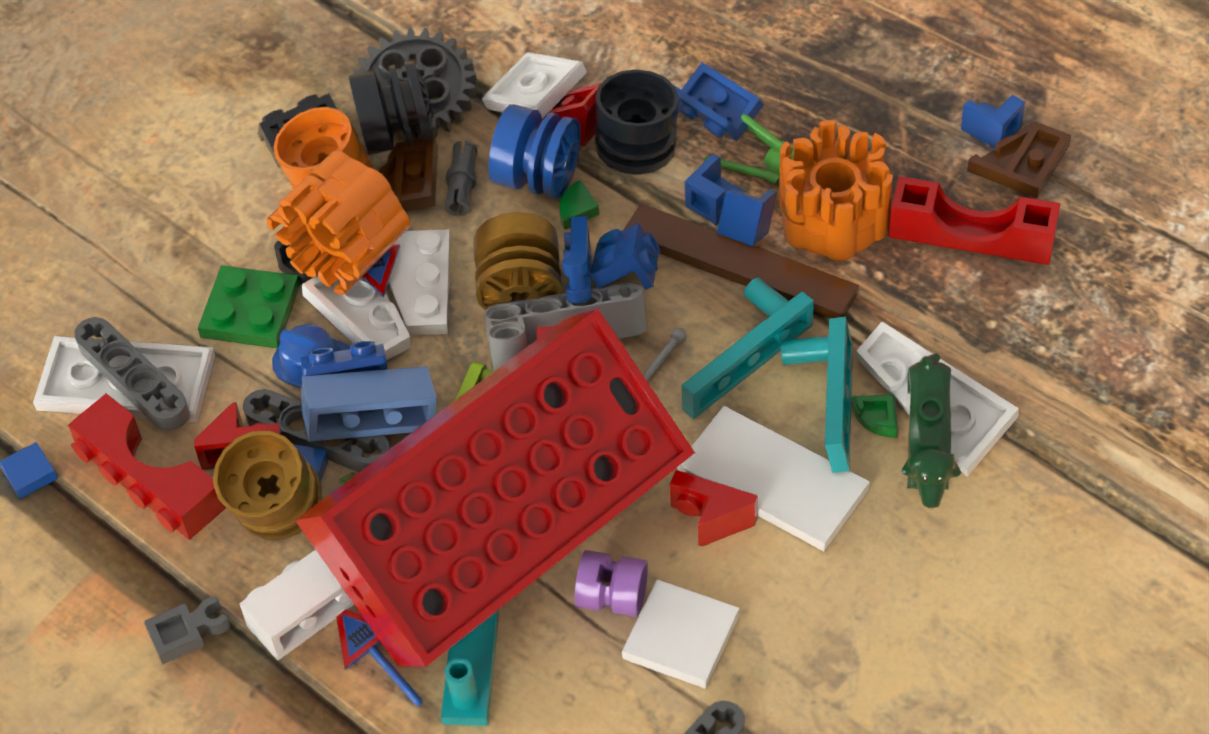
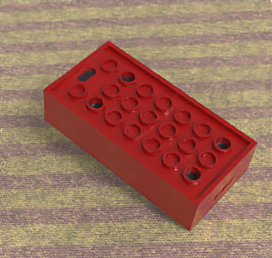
[295,308,695,667]

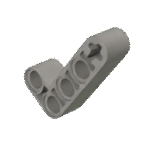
[484,283,648,371]

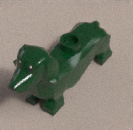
[901,353,961,509]

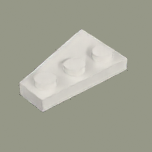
[389,229,451,336]
[302,276,410,361]

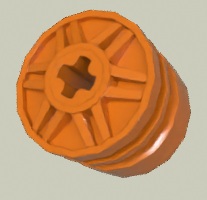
[273,107,374,189]

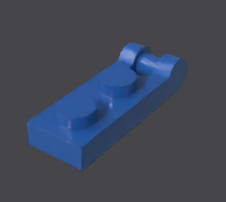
[562,216,592,303]

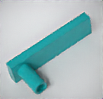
[681,277,814,419]
[781,317,853,473]
[441,610,499,726]

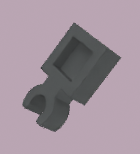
[144,597,230,665]

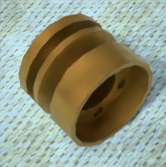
[473,212,562,310]
[213,431,322,540]

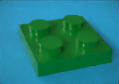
[198,265,300,348]

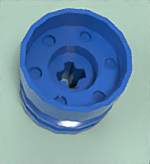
[488,104,581,199]

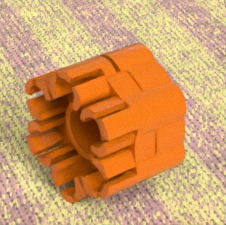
[779,120,893,261]
[267,150,411,295]

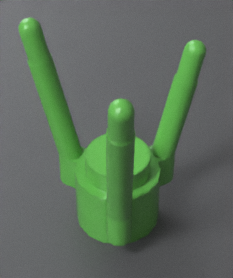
[704,114,793,185]

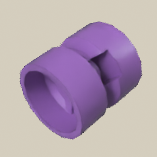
[574,550,648,618]

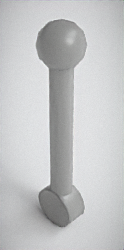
[643,328,687,382]

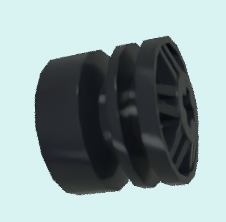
[349,60,434,156]
[595,69,679,175]

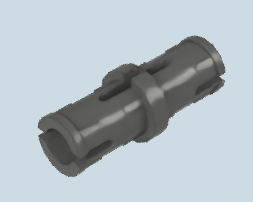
[445,141,478,216]

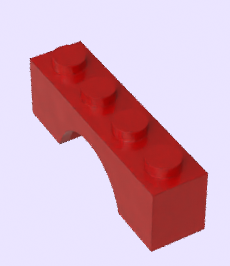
[889,176,1061,265]
[68,393,226,540]

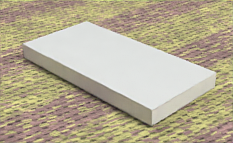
[33,336,215,423]
[677,406,870,551]

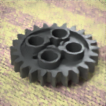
[353,28,477,141]

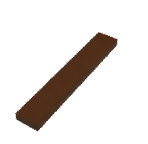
[623,203,859,318]

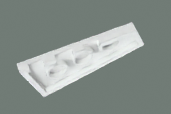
[856,322,1019,477]

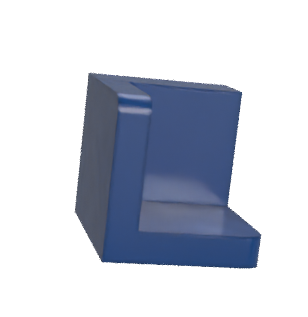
[961,95,1025,148]
[685,154,744,225]
[717,189,778,246]

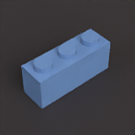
[301,366,437,442]

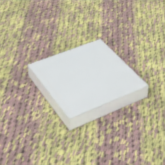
[482,52,587,118]
[622,579,740,689]

